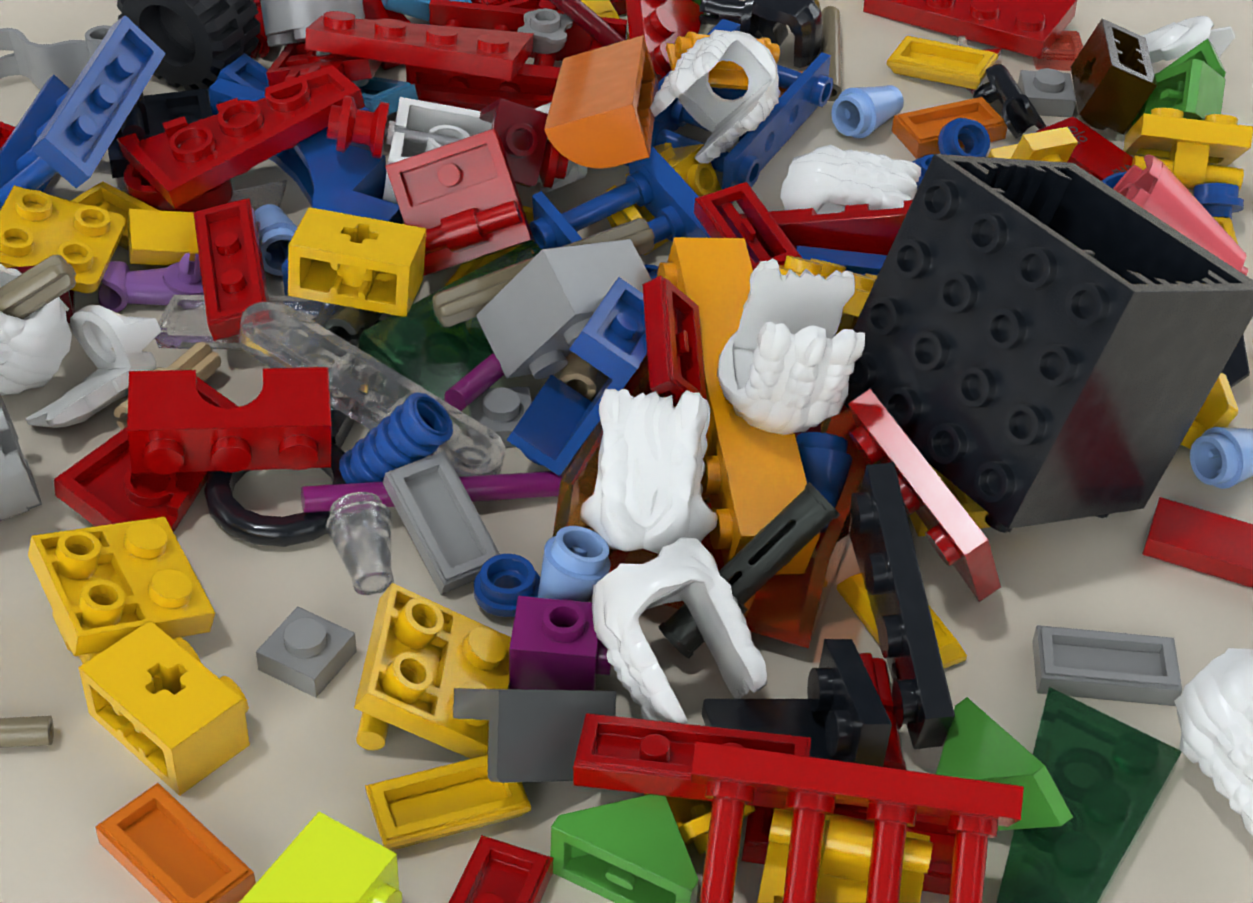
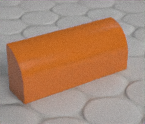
[544,35,659,169]

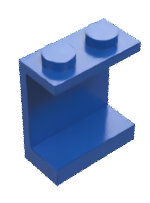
[507,277,647,476]

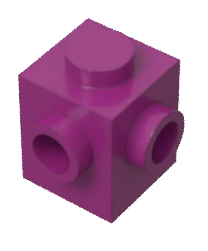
[509,596,611,691]

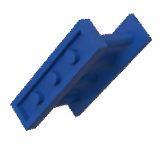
[0,15,166,210]
[624,19,833,203]
[529,145,711,368]

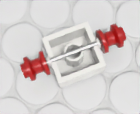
[327,95,569,204]

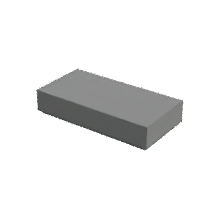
[383,451,500,594]
[1032,625,1182,706]

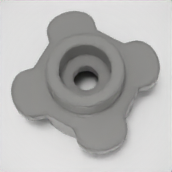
[517,8,573,54]

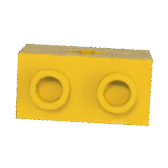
[288,207,426,318]
[78,620,250,796]

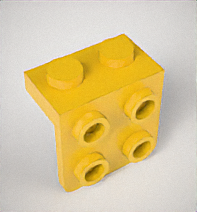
[0,185,126,294]

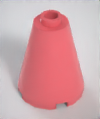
[1113,154,1248,276]

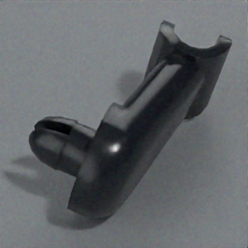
[973,64,1046,138]

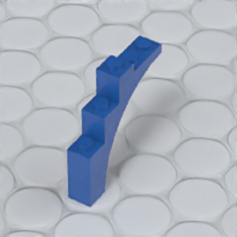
[208,78,403,322]

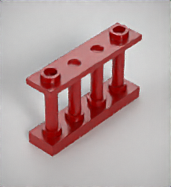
[406,0,628,96]
[691,741,1024,903]

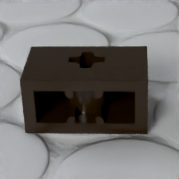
[1070,18,1157,135]

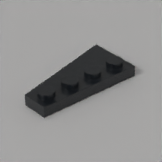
[849,462,955,749]

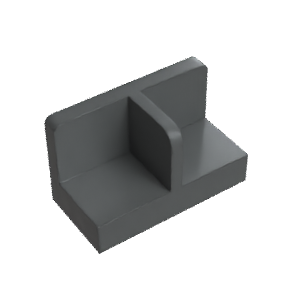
[453,688,616,783]

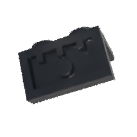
[701,639,892,767]

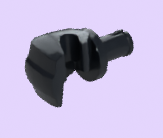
[699,0,823,68]

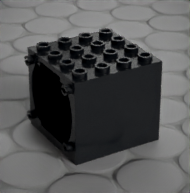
[844,154,1253,533]

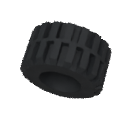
[117,0,261,91]

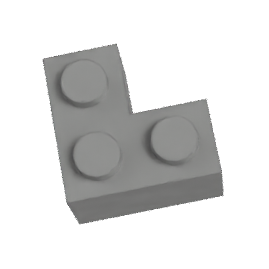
[476,239,652,379]

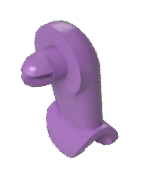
[98,252,205,313]

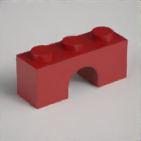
[127,367,331,475]

